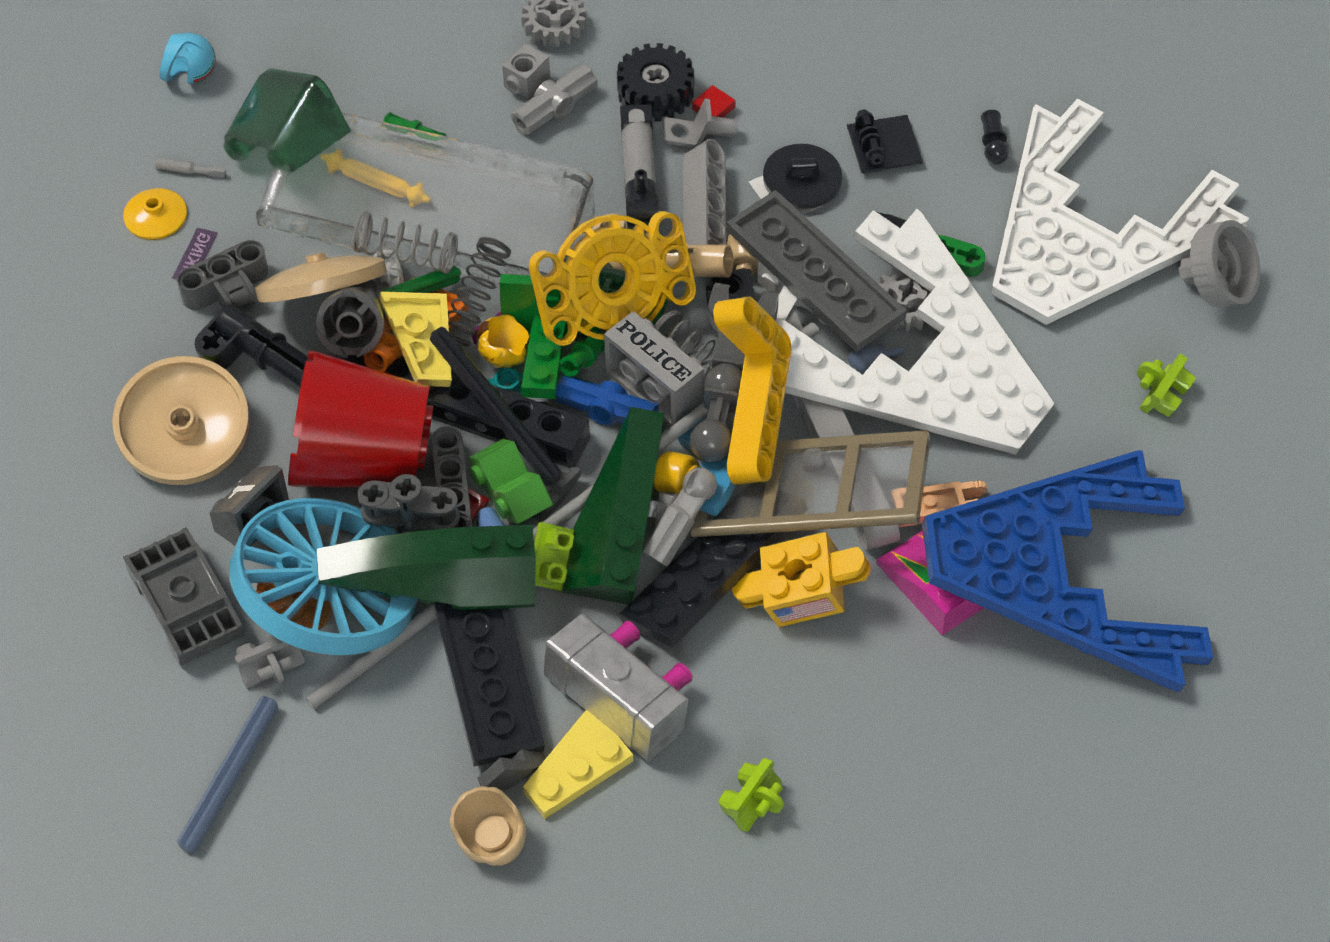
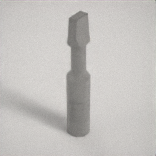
[155,157,226,178]

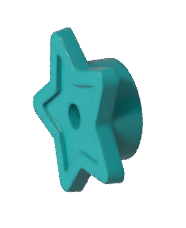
[487,367,524,395]

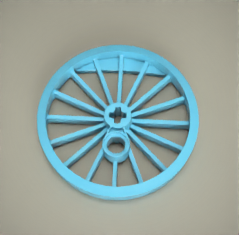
[229,498,417,655]

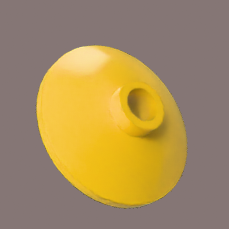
[123,188,187,240]

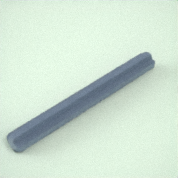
[177,696,278,853]

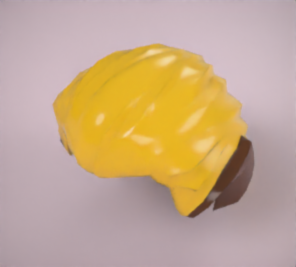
[476,315,529,368]

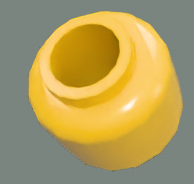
[653,451,701,494]

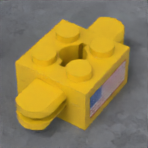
[732,532,871,628]

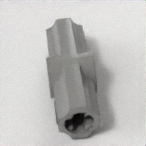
[511,64,598,135]

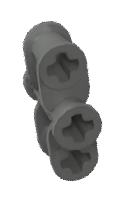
[358,474,460,533]

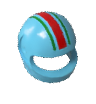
[159,32,216,84]

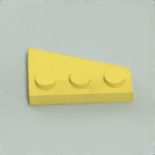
[379,292,452,387]

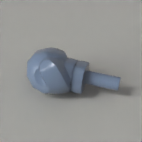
[848,344,904,375]

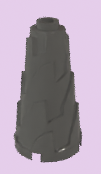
[315,280,384,358]

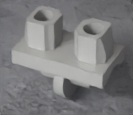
[234,634,306,688]

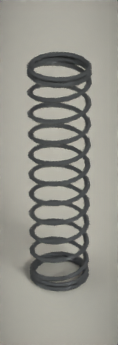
[448,237,511,370]

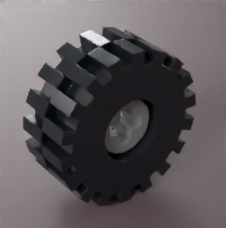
[617,43,694,122]

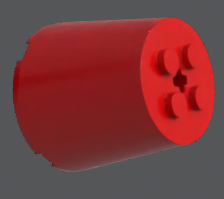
[288,350,434,488]

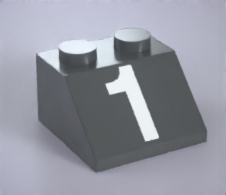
[209,465,289,547]

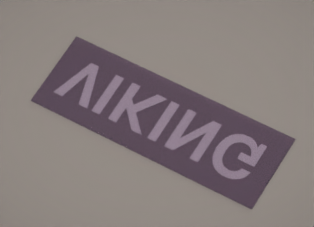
[172,228,218,280]

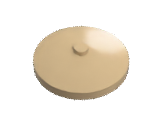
[255,252,387,303]
[112,356,250,485]

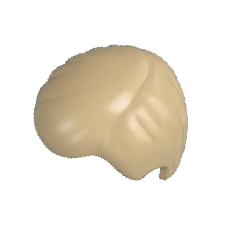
[449,786,526,866]

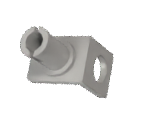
[663,99,737,148]

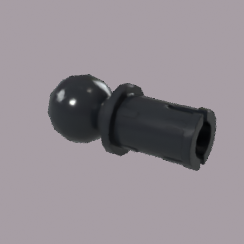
[981,109,1009,164]

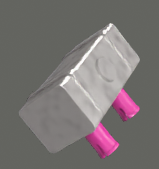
[544,613,693,761]

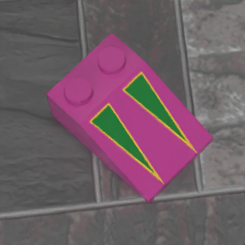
[876,530,984,635]

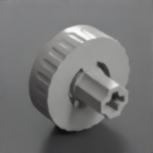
[1178,220,1260,308]

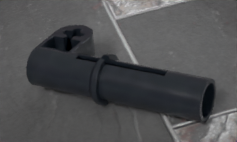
[194,305,309,390]

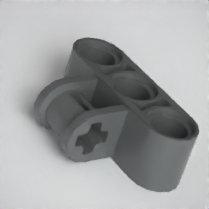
[177,240,268,310]

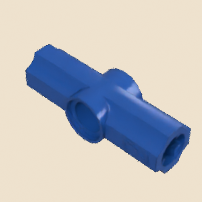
[556,375,659,426]

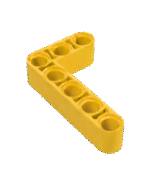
[713,296,792,485]

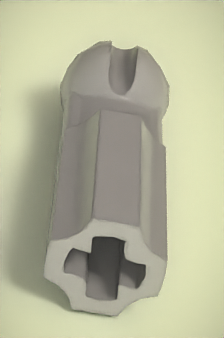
[642,467,717,567]

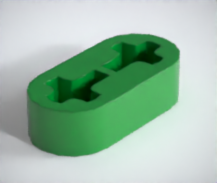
[938,235,986,277]

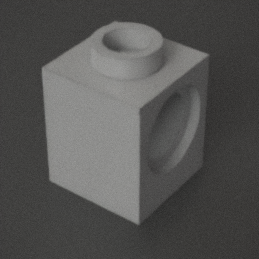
[502,43,550,100]

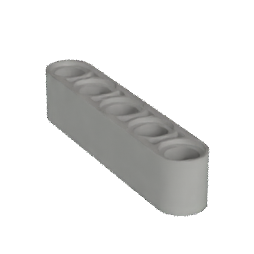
[683,139,726,278]

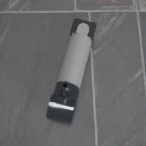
[620,104,659,229]

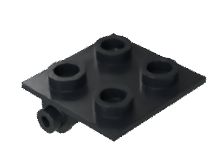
[847,109,923,173]

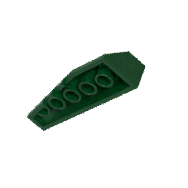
[562,407,664,605]
[317,525,536,610]

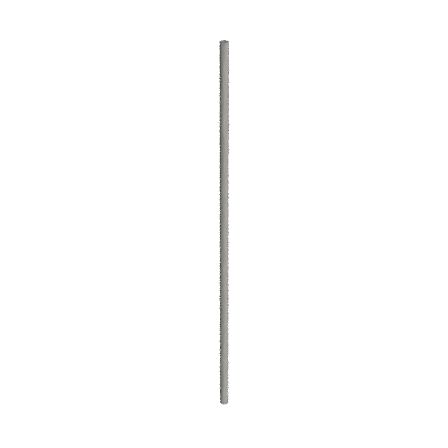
[306,322,820,710]

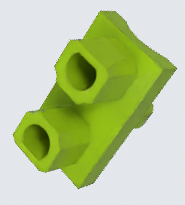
[1137,353,1196,417]
[534,522,574,591]
[718,758,784,832]

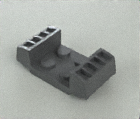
[123,527,244,666]

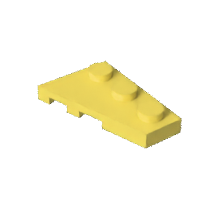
[523,710,634,819]

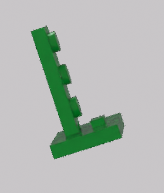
[499,274,601,399]

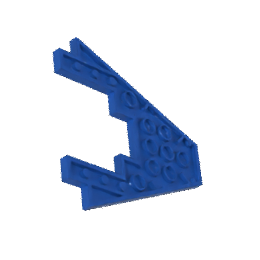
[922,450,1213,692]

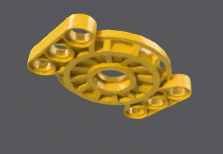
[529,211,696,346]

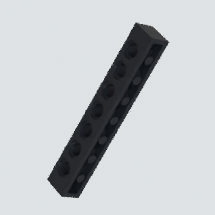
[334,354,590,468]

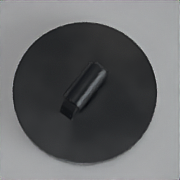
[763,144,842,209]

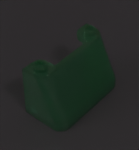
[223,68,352,173]

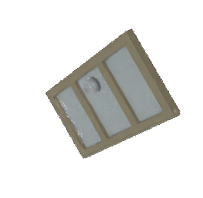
[690,430,931,537]

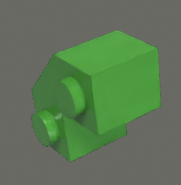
[468,439,553,524]

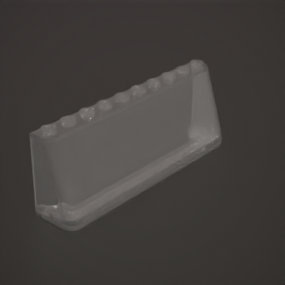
[256,103,595,284]

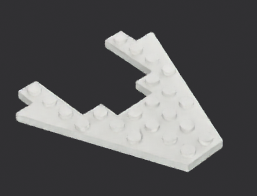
[991,98,1249,325]
[777,209,1054,455]

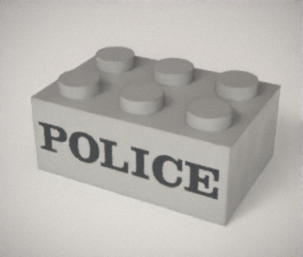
[604,311,704,427]

